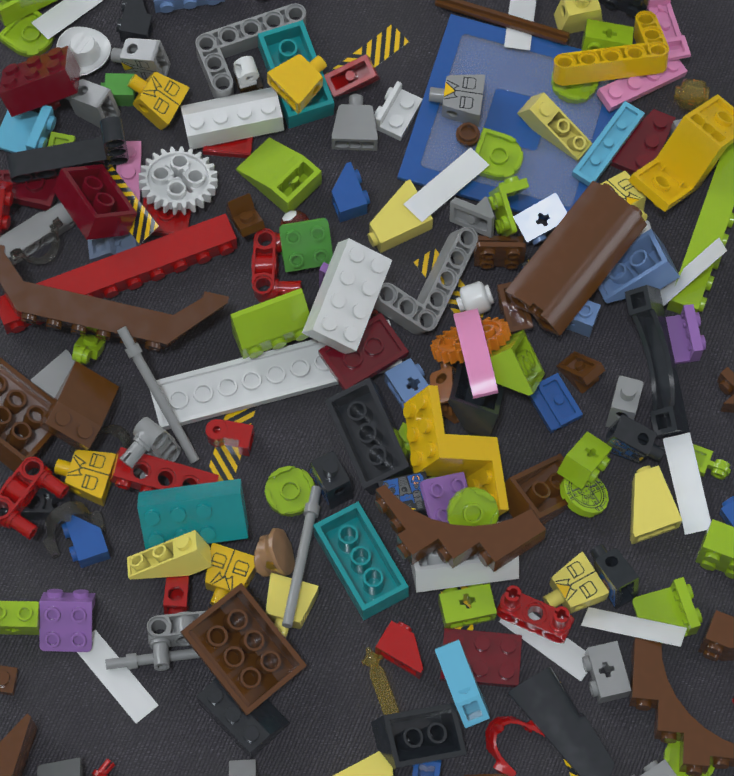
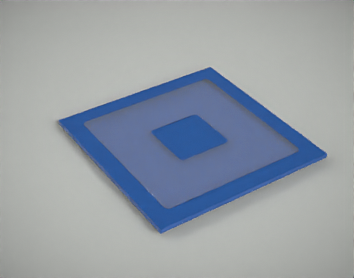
[397,14,620,220]

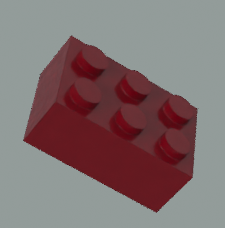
[0,46,80,117]
[53,164,137,240]

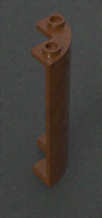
[505,181,647,336]

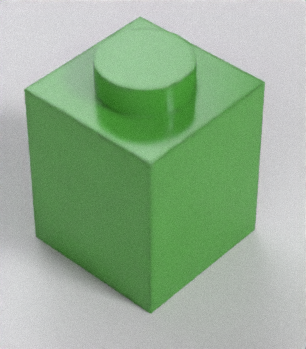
[101,73,136,106]

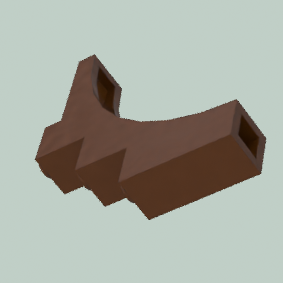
[375,484,546,572]
[629,638,734,776]

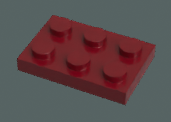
[318,313,409,390]
[440,628,522,688]

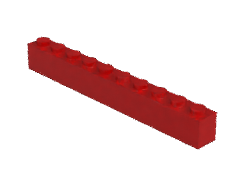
[0,214,237,334]

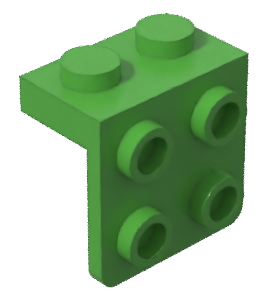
[279,218,333,272]

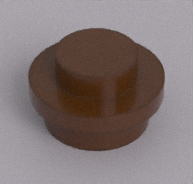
[456,122,480,146]

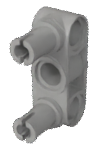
[119,417,181,479]
[147,611,205,671]

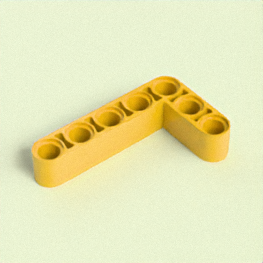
[553,11,669,86]

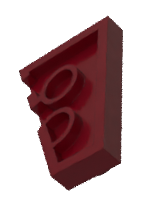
[609,109,676,174]
[0,170,58,211]

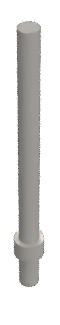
[117,326,199,463]
[282,486,322,628]
[105,648,200,670]

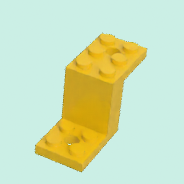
[628,94,734,212]
[403,385,509,516]

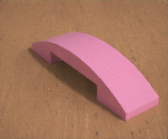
[647,0,691,61]
[453,308,498,399]

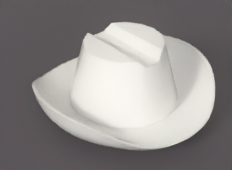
[56,27,111,76]

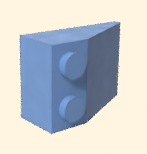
[598,229,680,303]

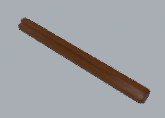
[435,0,570,45]

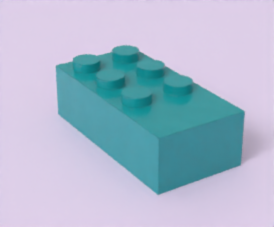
[258,20,334,129]
[137,479,248,550]
[313,501,409,621]

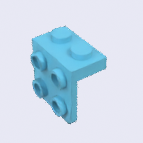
[0,105,56,153]

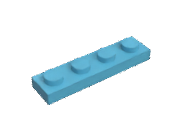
[571,101,645,186]

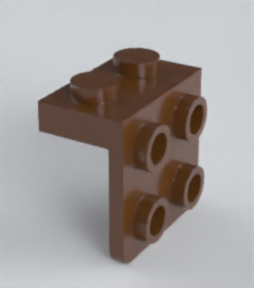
[474,236,526,269]

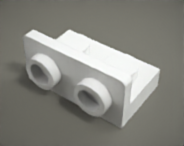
[374,81,423,141]

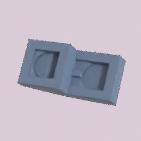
[87,232,141,261]

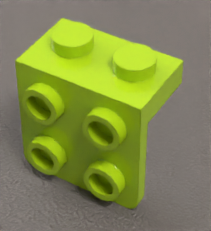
[487,176,529,237]
[632,577,702,644]

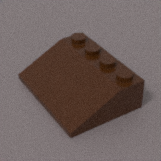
[0,358,54,472]
[180,583,307,715]

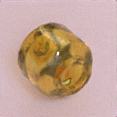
[674,78,710,111]

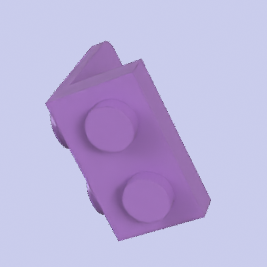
[666,304,706,364]
[420,472,468,523]
[39,589,95,652]

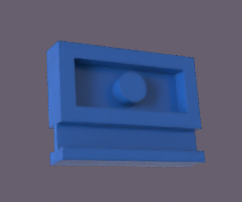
[527,373,583,434]

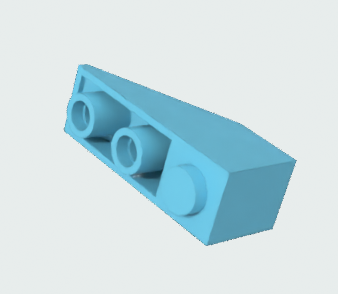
[435,639,490,728]

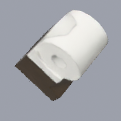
[234,56,263,94]

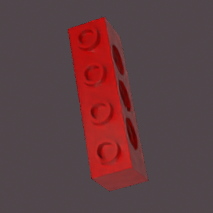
[109,447,219,492]

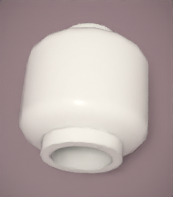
[456,281,494,315]

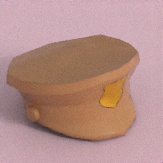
[254,528,295,577]

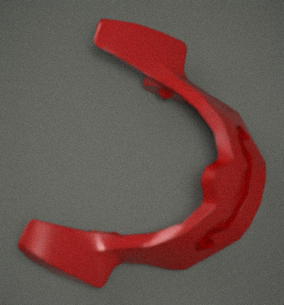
[485,716,545,776]

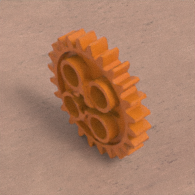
[430,317,512,364]

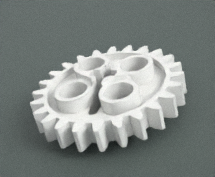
[139,146,218,215]

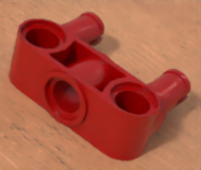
[251,228,302,303]
[0,457,69,540]
[496,585,574,644]

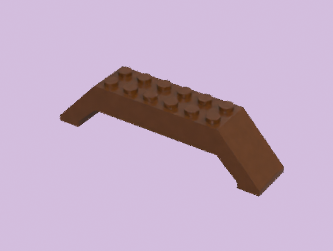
[0,245,229,352]

